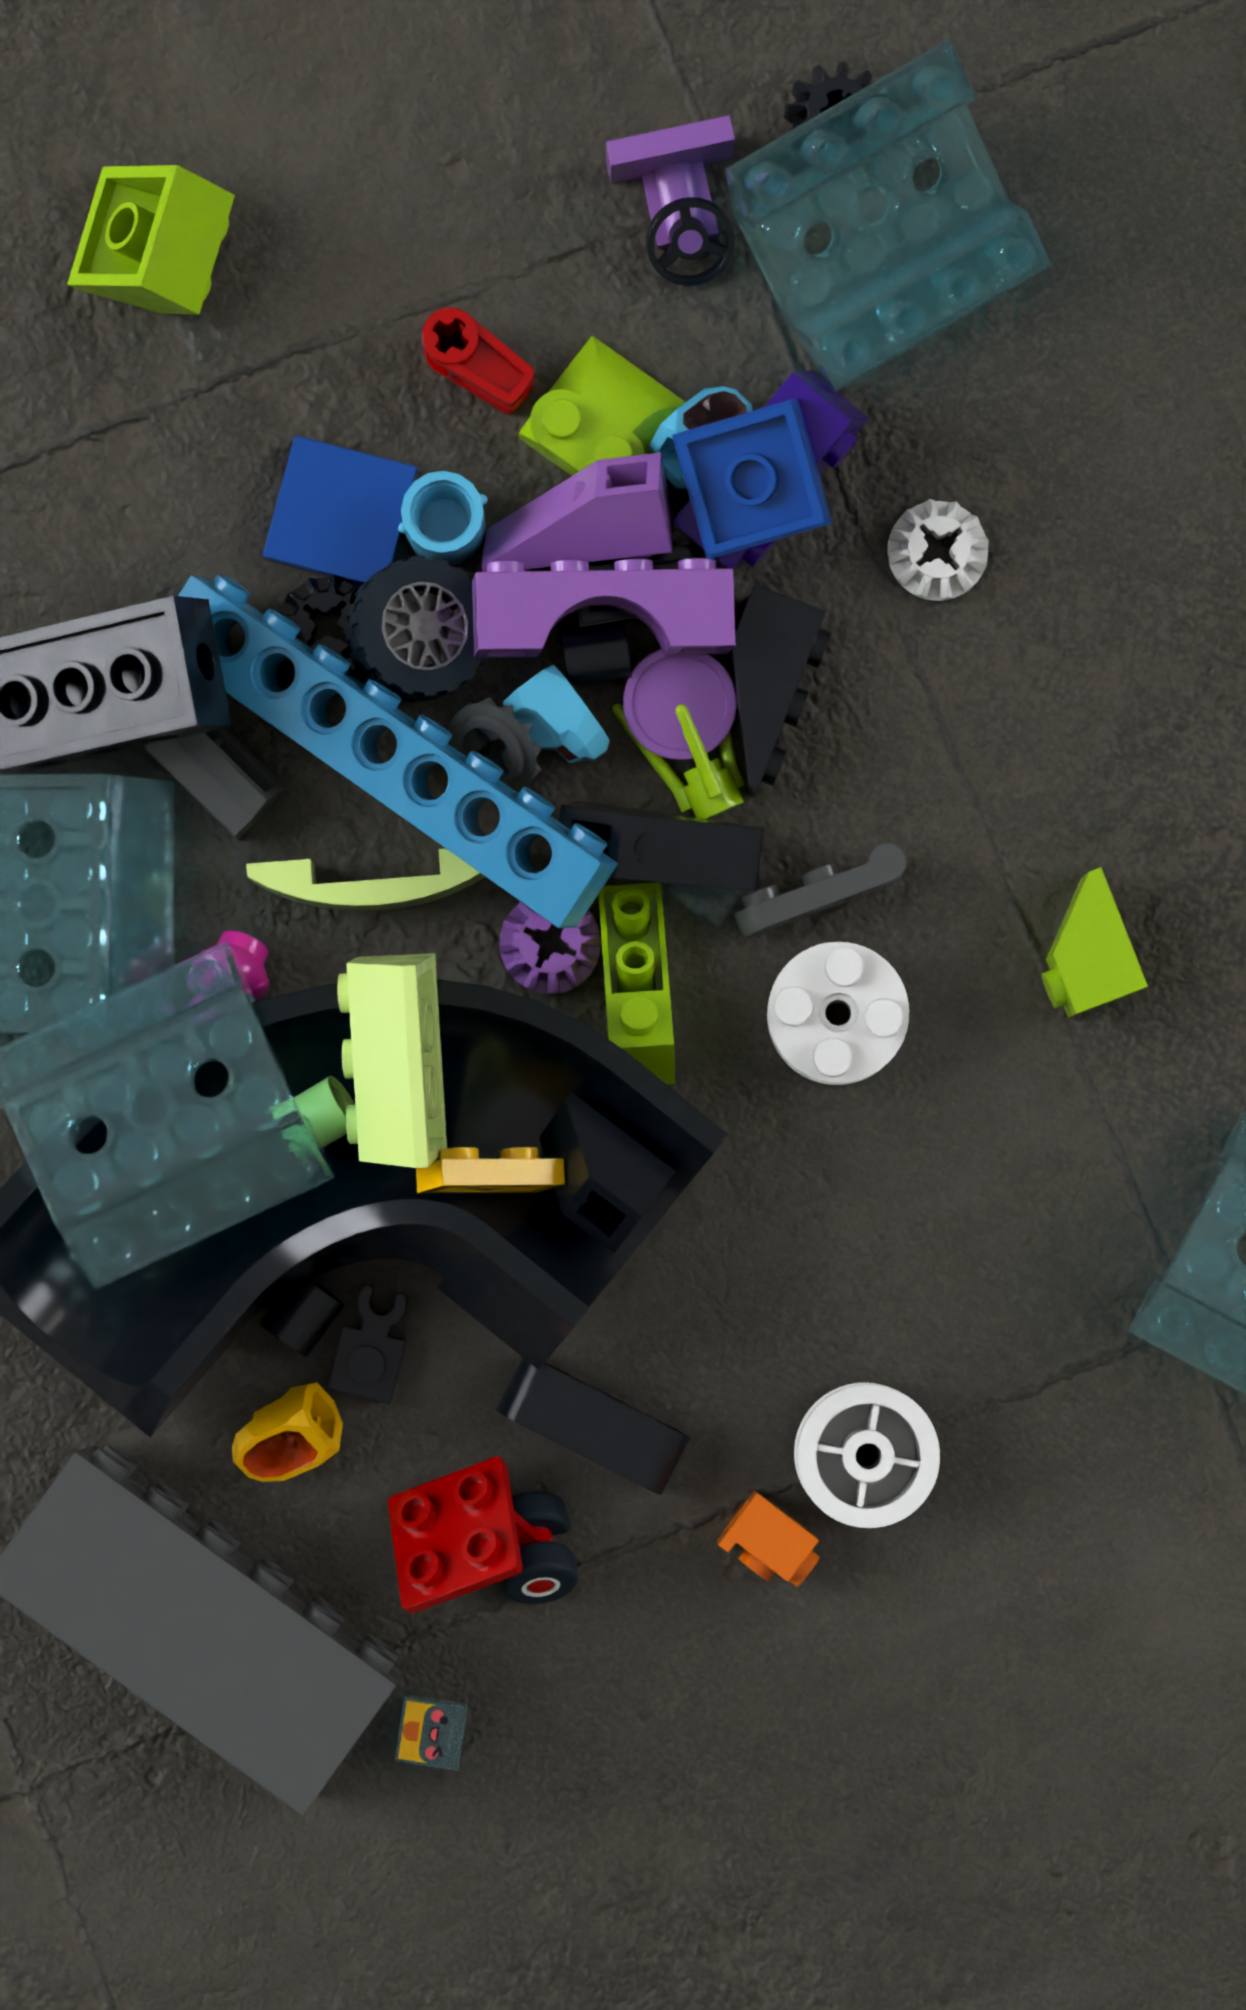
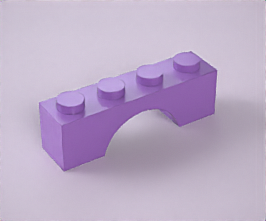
[472,558,736,658]

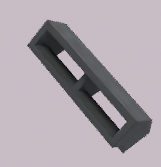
[143,728,287,841]

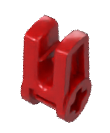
[422,308,535,416]

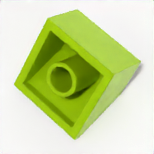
[67,165,235,315]

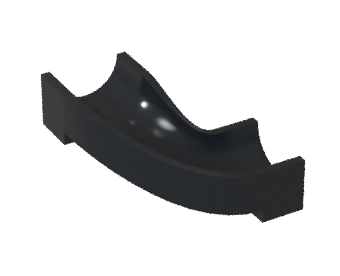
[0,979,729,1438]

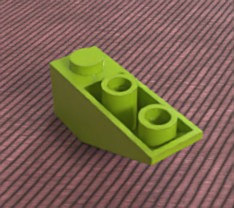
[598,882,676,1084]

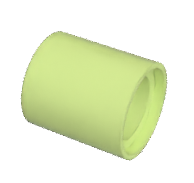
[274,1076,355,1159]

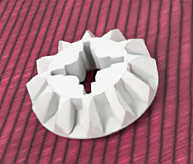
[887,499,989,601]

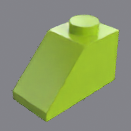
[1041,867,1148,1018]

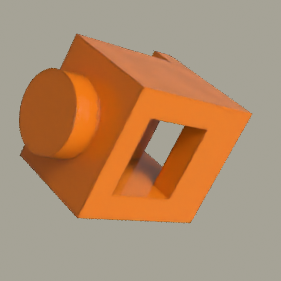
[716,1489,820,1587]

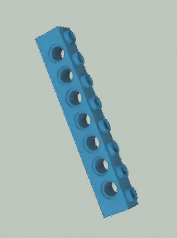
[178,573,618,928]

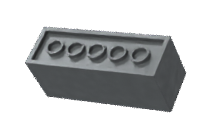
[0,1444,403,1816]

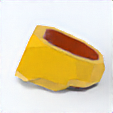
[232,1382,343,1482]

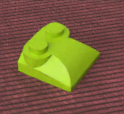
[518,336,685,476]

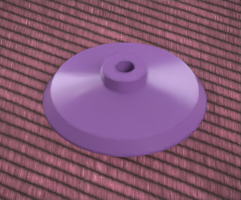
[623,649,737,760]

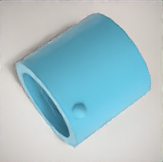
[398,471,488,566]

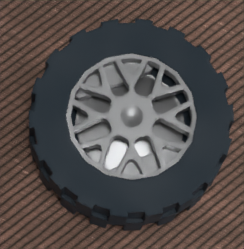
[345,556,486,702]

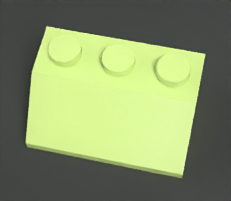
[337,953,447,1168]

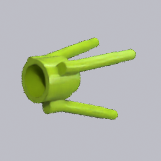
[612,703,746,819]

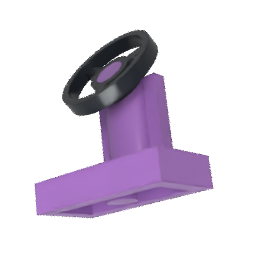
[606,115,735,286]

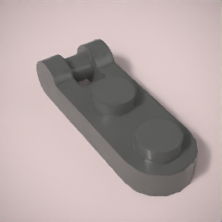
[734,843,907,939]

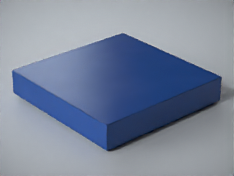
[672,398,833,559]
[262,435,418,585]

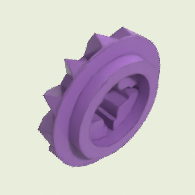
[499,901,601,994]

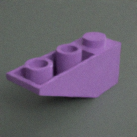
[482,452,674,572]

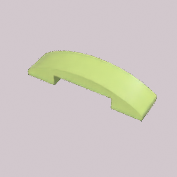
[246,848,486,911]

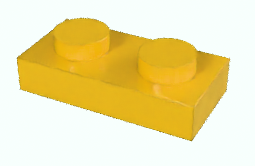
[416,1147,565,1194]

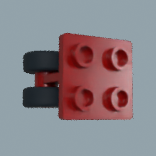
[388,1456,578,1614]

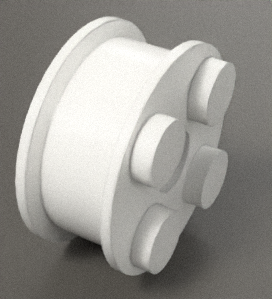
[767,942,909,1085]
[794,1382,940,1528]

